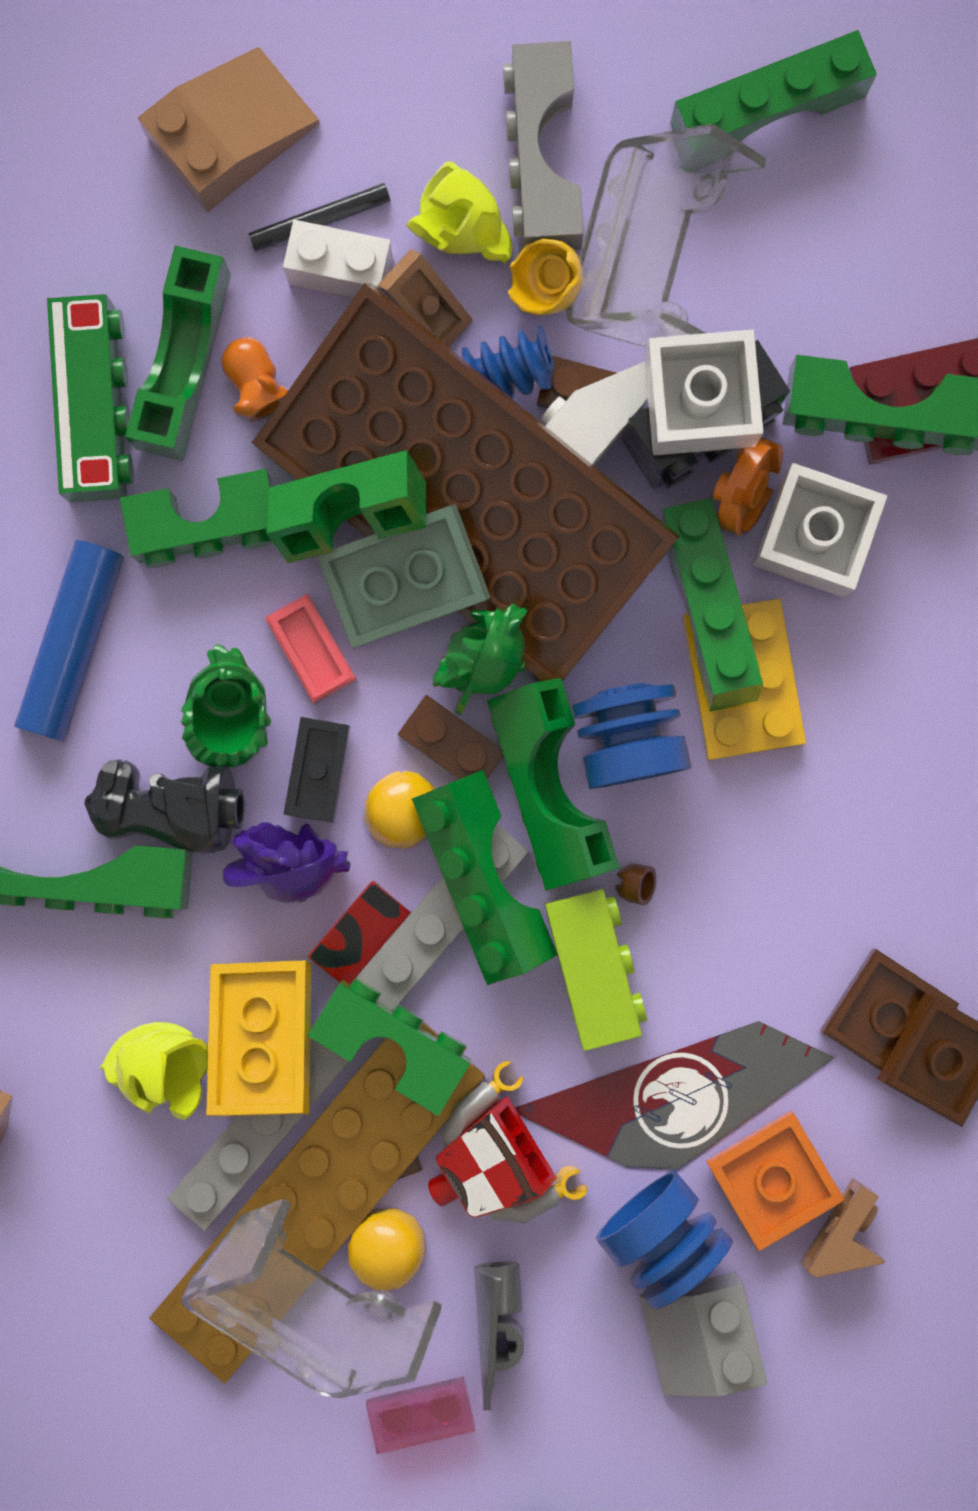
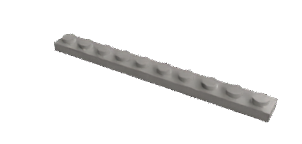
[167,824,529,1231]

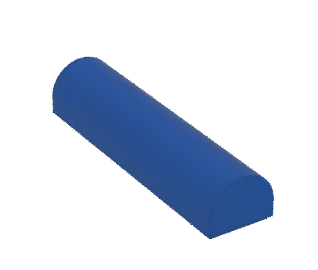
[14,539,124,742]

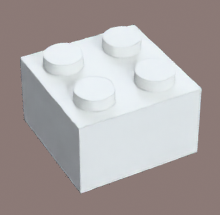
[644,330,763,455]
[752,463,887,598]

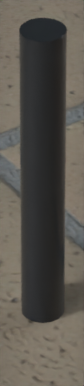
[248,183,391,252]

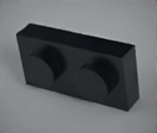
[284,717,351,823]

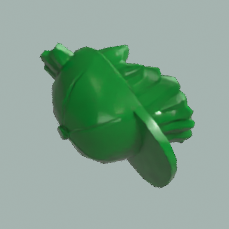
[432,603,528,716]
[181,644,271,768]

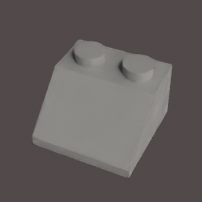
[639,1271,768,1397]

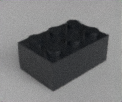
[622,340,790,489]

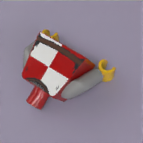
[428,1061,587,1223]

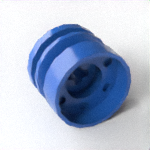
[572,683,692,790]
[596,1171,733,1309]

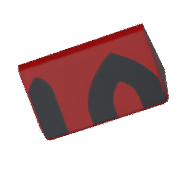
[307,881,411,984]

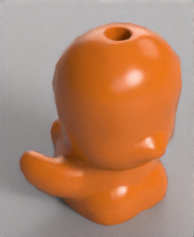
[221,337,288,422]

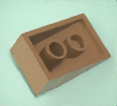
[137,47,320,213]

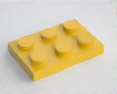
[682,598,806,761]
[206,960,312,1117]

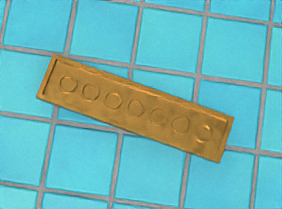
[149,1010,485,1384]

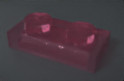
[366,1376,476,1454]

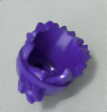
[222,822,351,903]

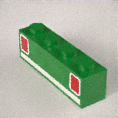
[47,294,134,503]

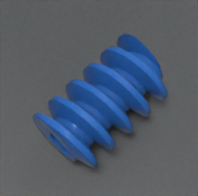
[462,325,554,399]

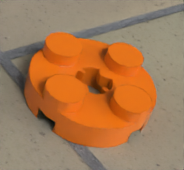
[713,437,783,536]

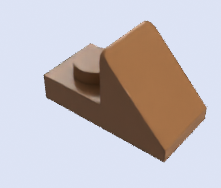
[378,249,473,347]
[800,1178,885,1278]

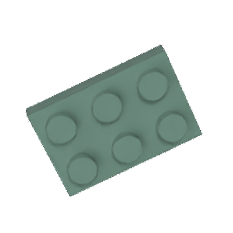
[317,503,491,648]

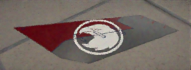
[515,1021,835,1169]

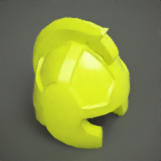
[406,161,513,264]
[99,1022,208,1120]

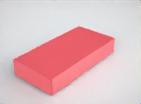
[265,594,357,704]

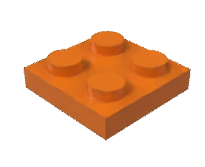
[706,1110,845,1251]

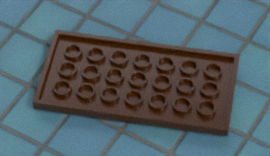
[252,283,680,682]

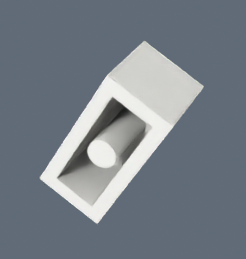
[283,219,393,298]

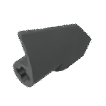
[474,1261,524,1411]

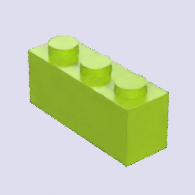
[544,888,648,1051]

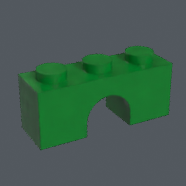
[266,450,426,563]
[120,469,273,568]
[307,978,471,1116]

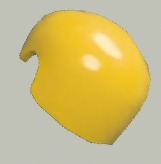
[508,238,583,316]
[363,771,435,849]
[348,1208,426,1292]

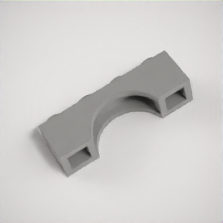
[503,41,584,249]

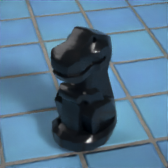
[84,759,245,854]

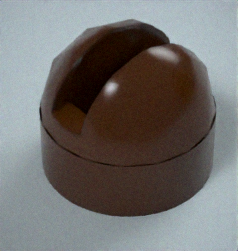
[615,864,656,906]

